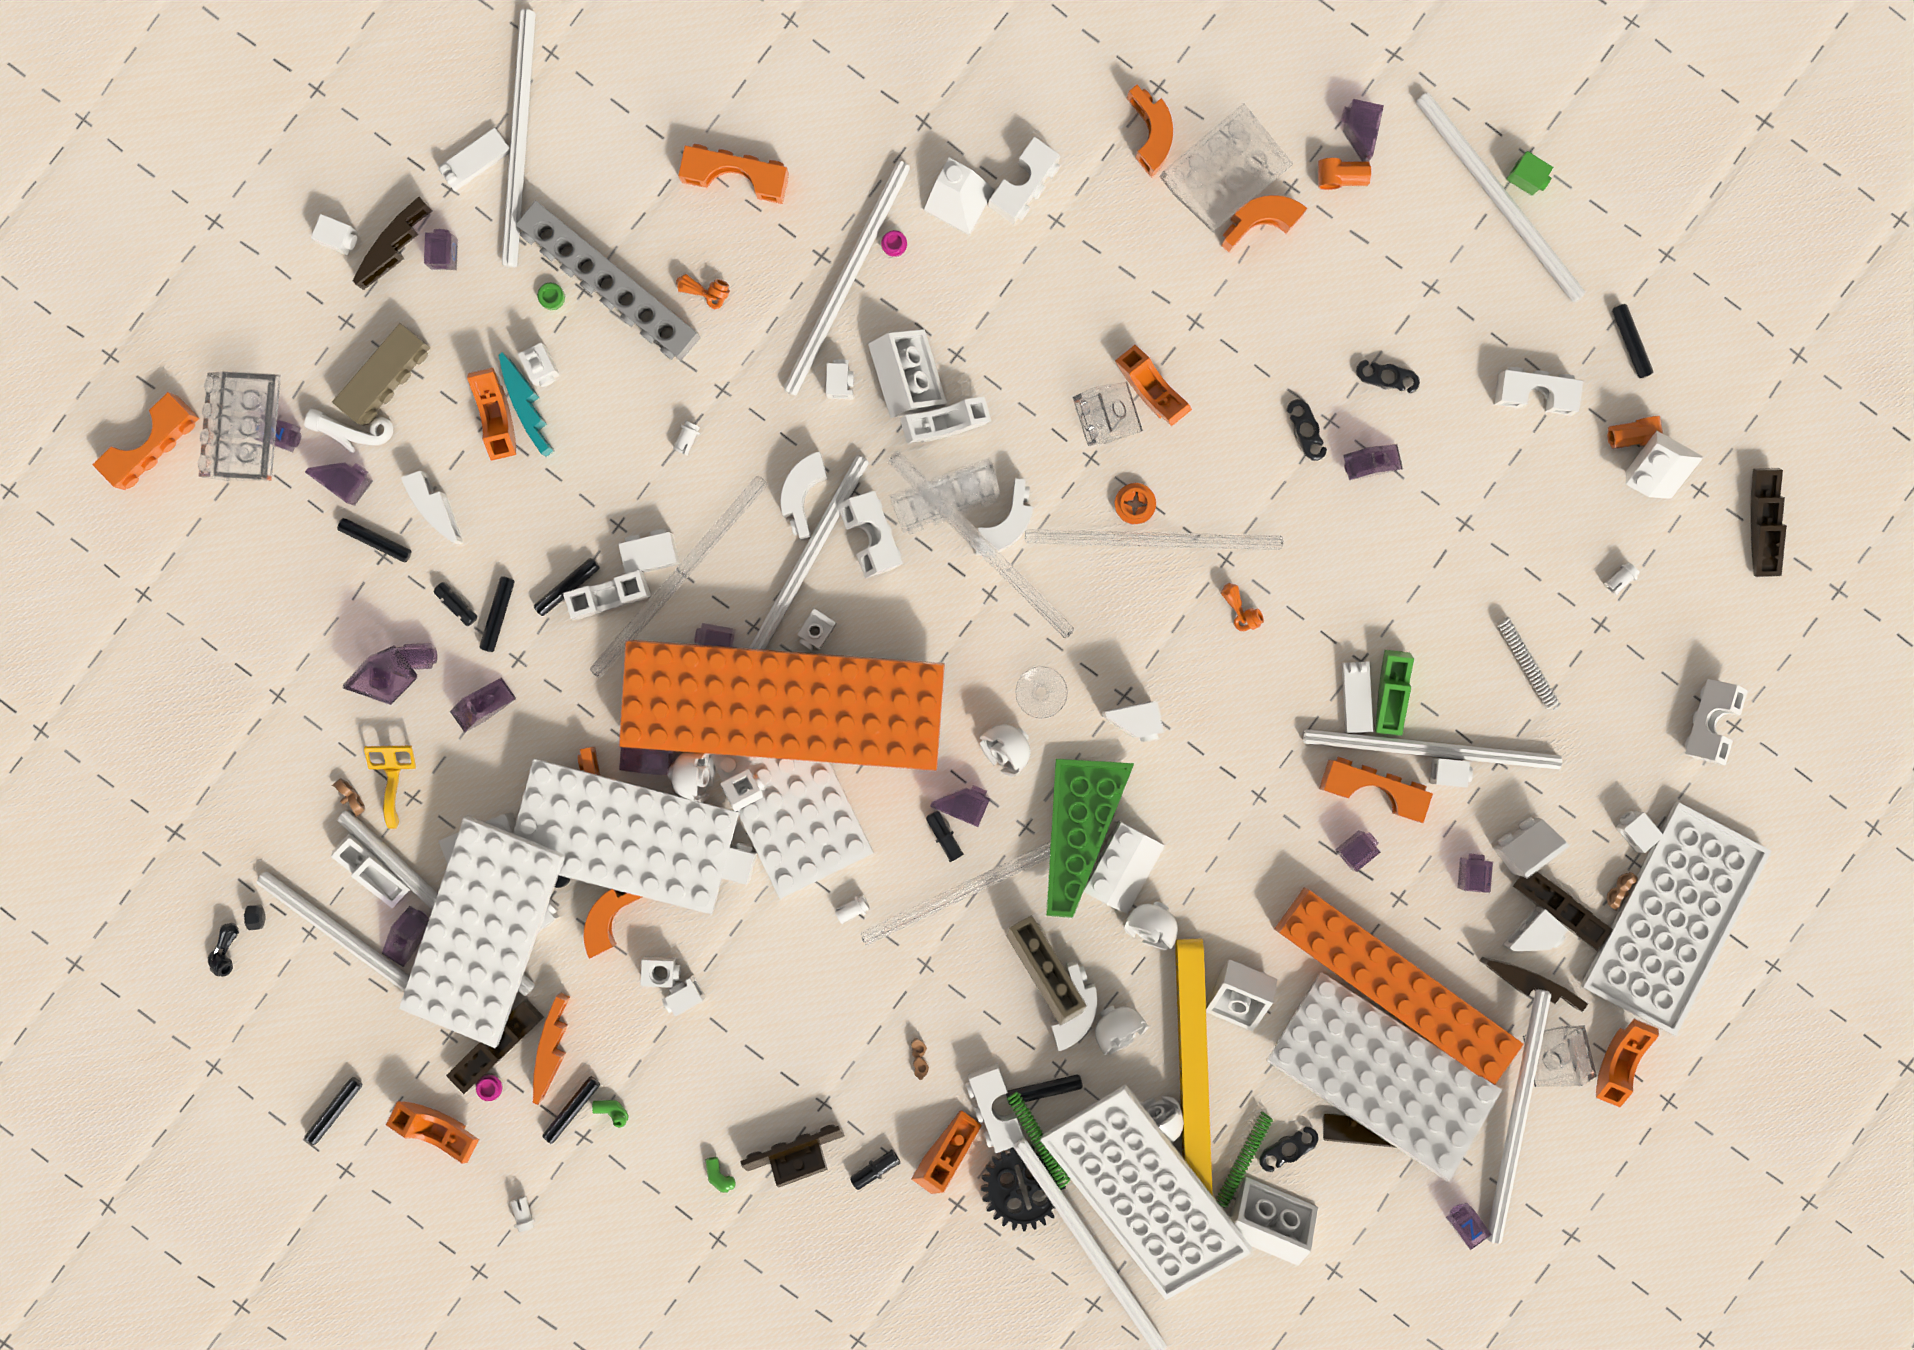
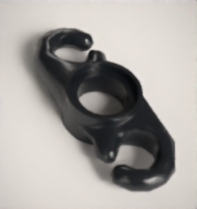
[1356,360,1420,394]
[1287,399,1327,461]
[1259,1126,1319,1172]

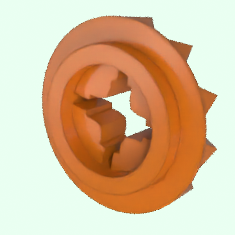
[1114,483,1156,525]

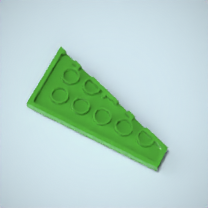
[1046,759,1134,918]

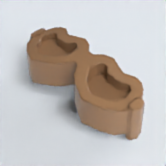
[332,778,365,817]
[1607,872,1638,911]
[911,1038,929,1080]

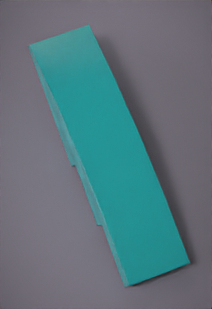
[498,352,554,457]

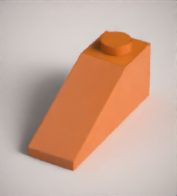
[911,1110,982,1194]

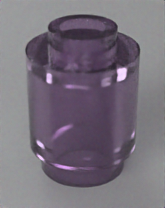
[396,643,438,670]

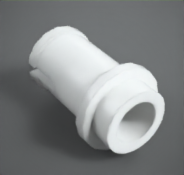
[672,421,700,456]
[1604,562,1640,595]
[835,895,870,924]
[510,1196,535,1232]

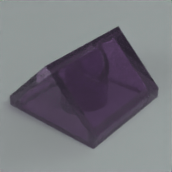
[343,645,417,705]

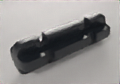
[433,582,478,626]

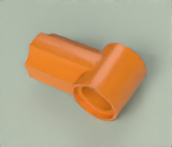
[1318,158,1371,190]
[1607,416,1663,449]

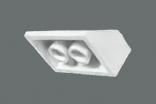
[868,329,947,418]
[1084,821,1164,914]
[1229,1177,1318,1266]

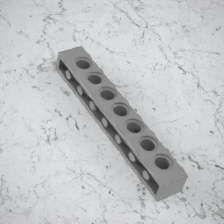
[516,201,700,361]

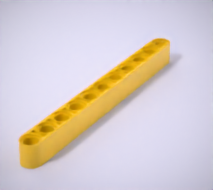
[1175,938,1213,1196]

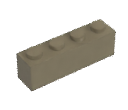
[332,323,430,426]
[1006,915,1087,1026]

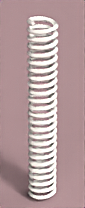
[1498,617,1561,710]

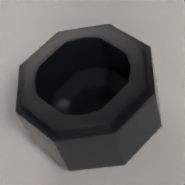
[244,905,266,930]

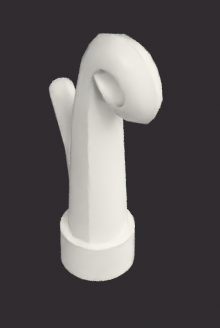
[305,408,393,453]

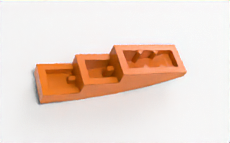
[533,993,570,1105]

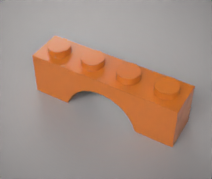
[678,144,789,204]
[92,392,200,490]
[1319,757,1433,823]

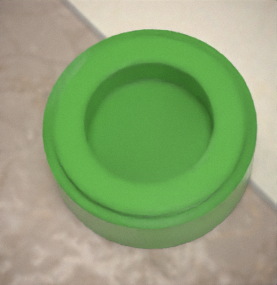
[537,283,565,310]

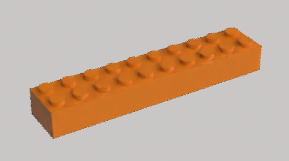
[1274,887,1524,1085]

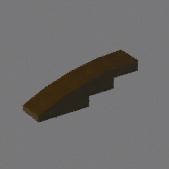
[352,196,432,290]
[1751,468,1787,577]
[1513,871,1613,950]
[1479,957,1588,1012]
[446,998,544,1094]

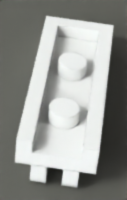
[438,127,510,191]
[1342,662,1373,733]

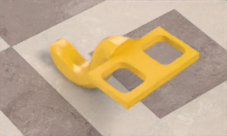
[364,745,416,829]

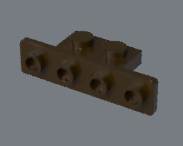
[1323,1114,1397,1148]
[740,1125,845,1187]

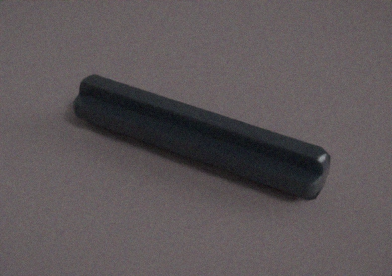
[1612,304,1654,379]
[337,518,412,562]
[533,558,600,616]
[479,576,515,652]
[1006,1074,1083,1105]
[542,1076,600,1144]
[304,1077,363,1145]

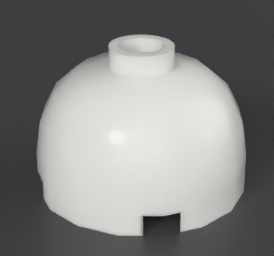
[980,724,1030,777]
[668,752,715,803]
[1123,902,1178,950]
[1095,1006,1148,1056]
[1141,1096,1184,1144]

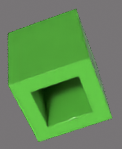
[1506,151,1554,196]

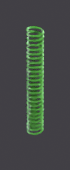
[1007,1091,1071,1188]
[1216,1112,1273,1208]

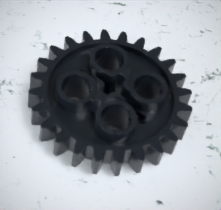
[981,1144,1066,1232]

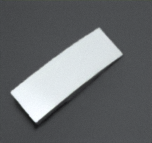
[401,470,464,544]
[331,833,410,908]

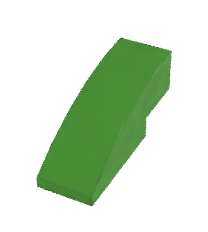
[1375,650,1414,736]

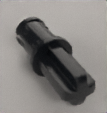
[926,811,964,862]
[850,1149,901,1190]

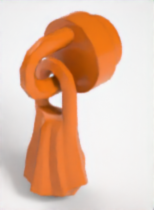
[676,274,730,309]
[1220,583,1264,631]

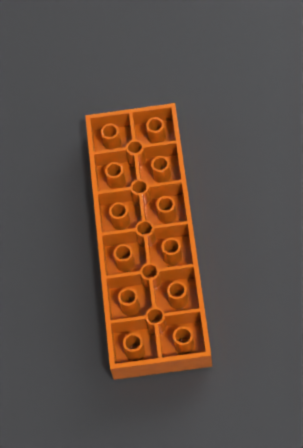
[619,640,945,771]

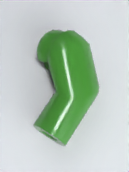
[592,1100,628,1128]
[705,1157,736,1193]

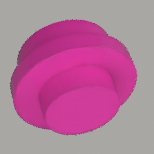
[881,230,907,257]
[476,1074,503,1101]

